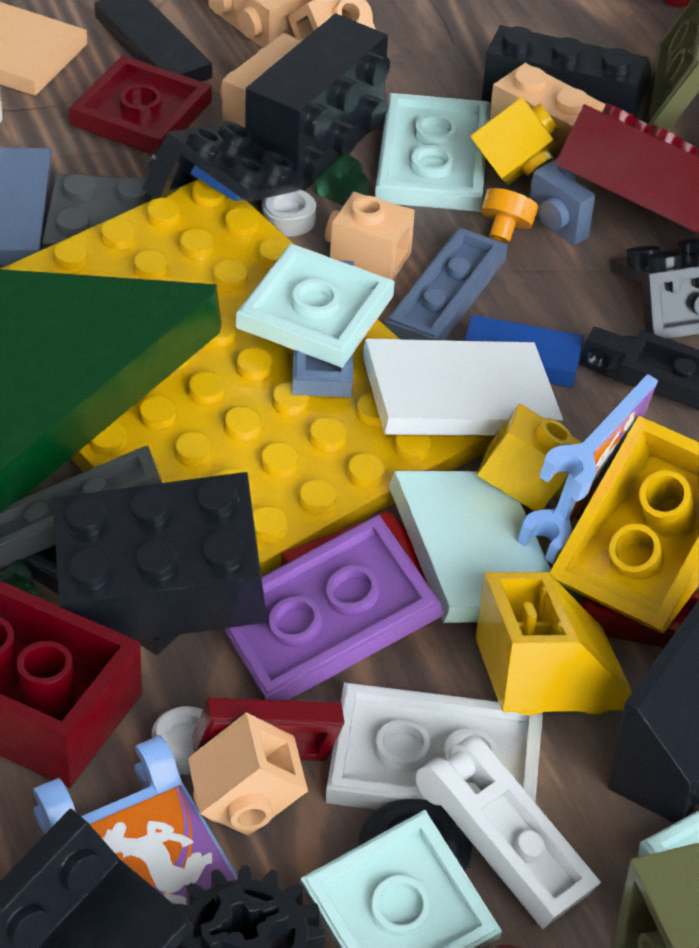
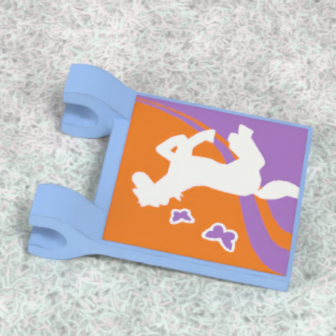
[517,374,658,564]
[33,735,238,905]

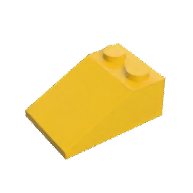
[549,415,699,634]

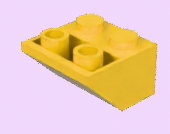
[475,572,632,715]

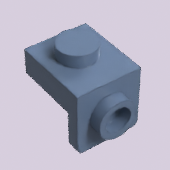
[530,159,595,246]

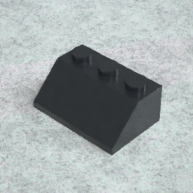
[481,25,652,117]
[608,600,699,823]

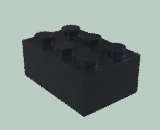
[245,13,390,191]
[53,472,268,640]

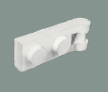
[416,736,601,929]

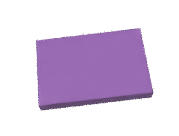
[222,514,444,701]

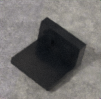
[610,238,699,339]
[0,808,194,948]

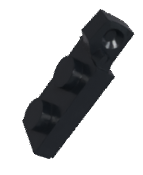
[581,326,699,410]

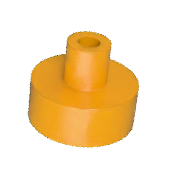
[480,188,539,243]

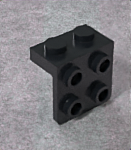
[142,121,304,201]

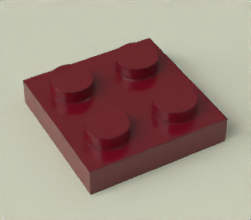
[69,55,212,154]

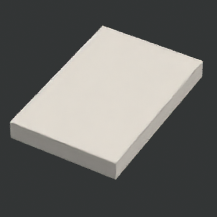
[362,339,563,436]
[326,682,543,810]

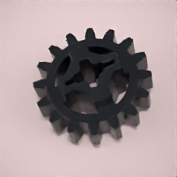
[173,865,325,948]

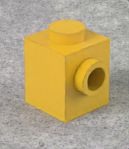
[470,97,559,185]
[477,403,581,511]

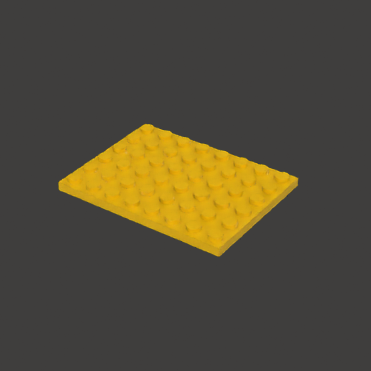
[1,179,495,576]

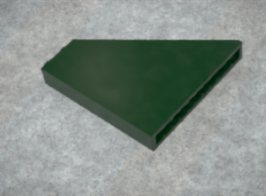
[0,269,222,514]

